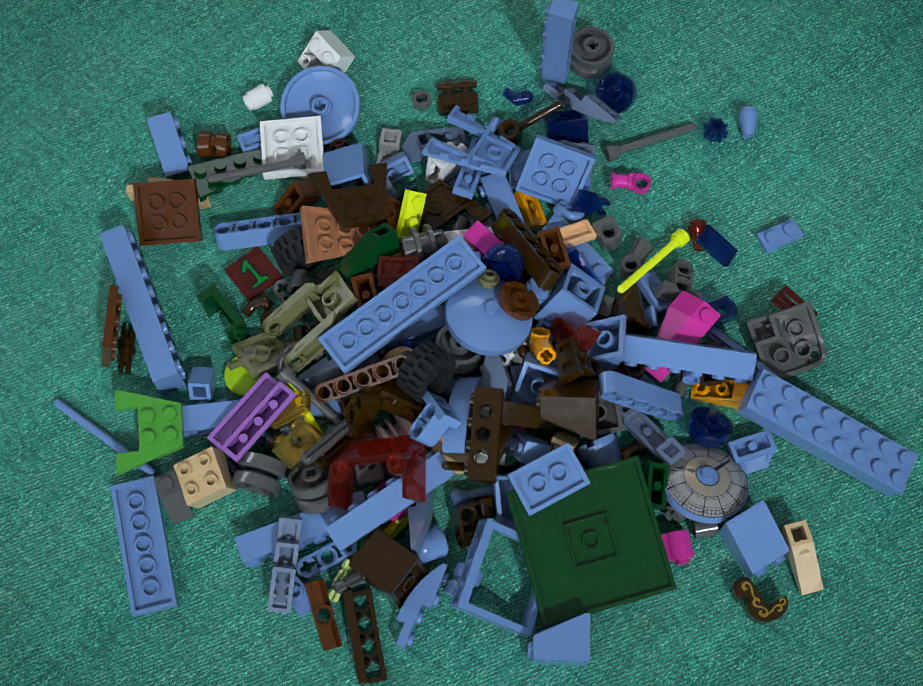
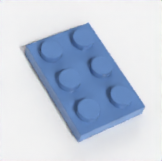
[507,442,590,516]

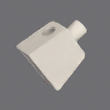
[425,142,468,184]

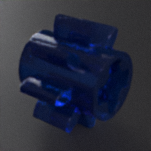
[703,118,728,144]

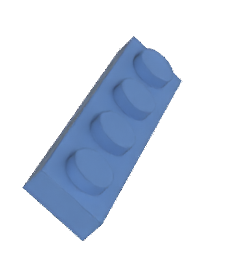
[452,137,482,200]

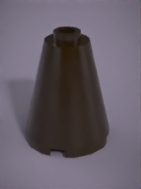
[609,284,649,336]

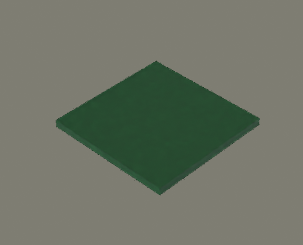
[506,455,677,627]

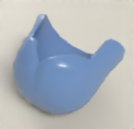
[408,524,449,563]

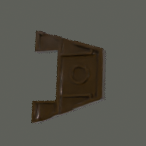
[307,162,387,230]
[418,179,493,233]

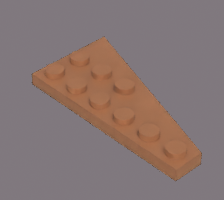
[300,205,372,264]

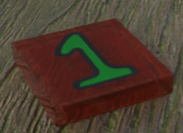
[224,246,283,302]

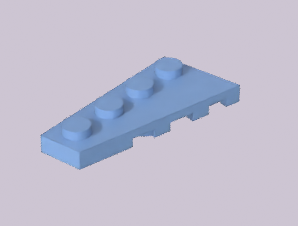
[542,214,614,286]

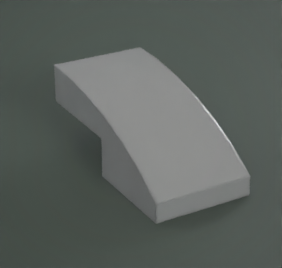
[377,128,402,164]

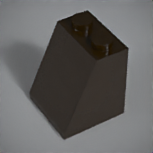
[536,378,599,440]
[348,528,428,609]

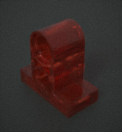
[550,318,601,354]

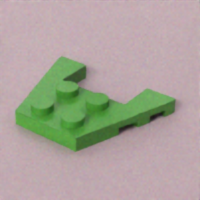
[114,390,185,475]

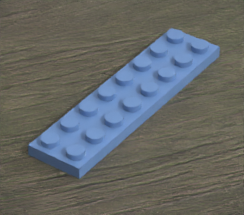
[318,235,486,374]

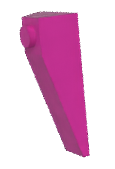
[644,291,721,383]

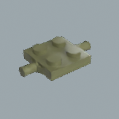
[227,332,295,380]

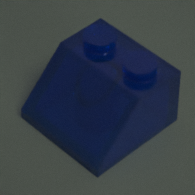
[543,109,588,143]

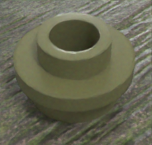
[478,269,500,289]

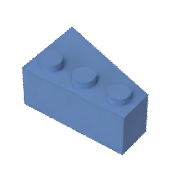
[147,112,193,179]

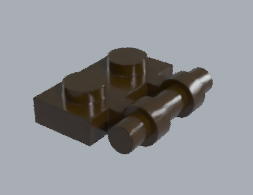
[437,79,479,116]

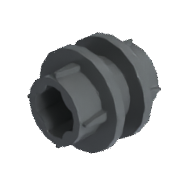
[399,224,447,267]

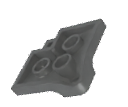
[745,301,827,379]

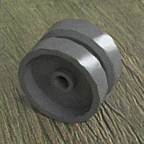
[570,27,614,79]
[435,325,481,379]
[232,452,288,498]
[288,462,343,514]

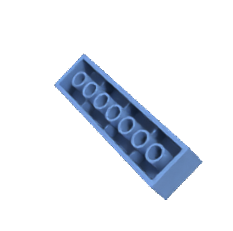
[100,225,188,396]
[736,369,918,497]

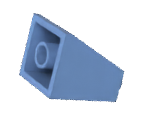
[323,142,372,190]
[533,263,606,338]
[718,500,790,578]
[527,613,590,666]

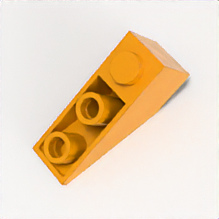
[690,380,750,409]

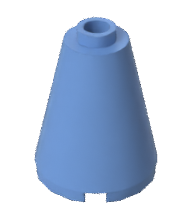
[575,432,622,469]

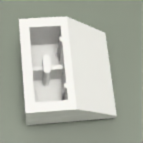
[297,31,355,73]

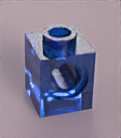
[708,295,737,329]

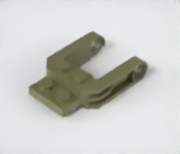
[262,271,359,372]

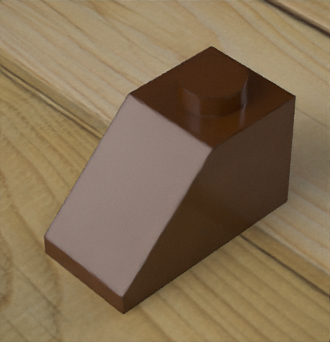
[273,180,320,215]

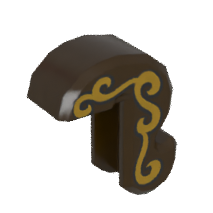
[731,577,789,625]

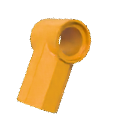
[528,327,556,364]

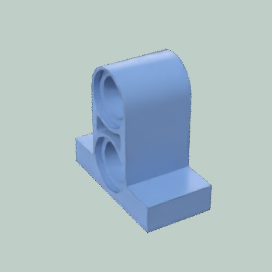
[409,391,462,447]

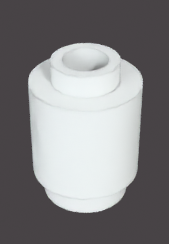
[242,84,273,111]

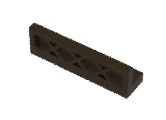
[343,589,388,686]

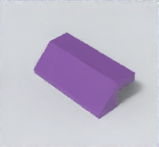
[207,372,297,463]

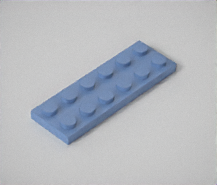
[110,476,179,617]

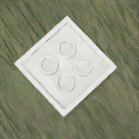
[260,116,324,180]

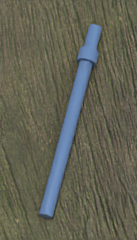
[53,398,158,476]

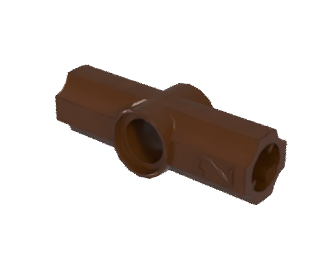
[304,578,342,651]

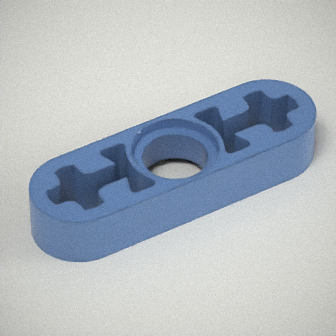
[297,542,358,579]

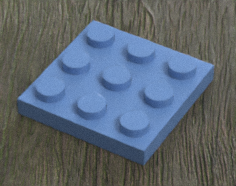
[515,134,596,211]

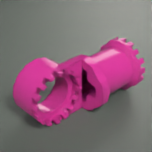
[610,171,651,194]

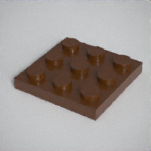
[133,179,203,246]
[101,285,122,368]

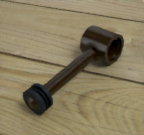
[499,93,571,145]

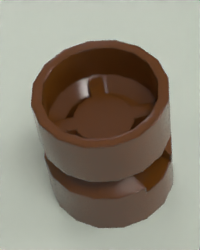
[197,130,231,158]

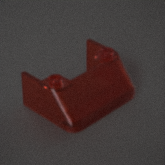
[328,435,426,511]

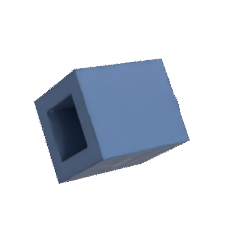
[188,367,216,401]

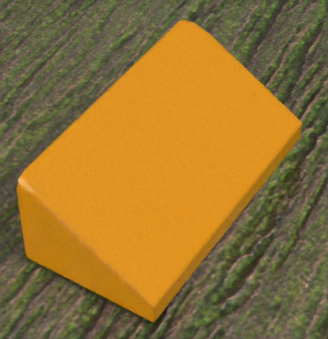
[513,191,547,231]

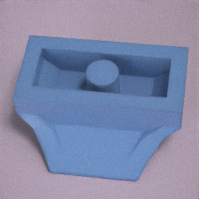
[727,430,777,474]

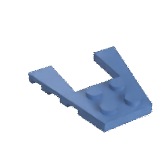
[422,105,521,177]

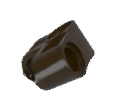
[452,495,496,549]

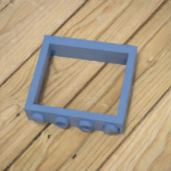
[449,519,539,636]

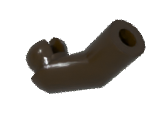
[241,295,273,318]

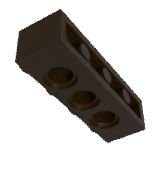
[464,387,504,484]

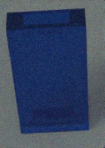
[695,224,738,267]

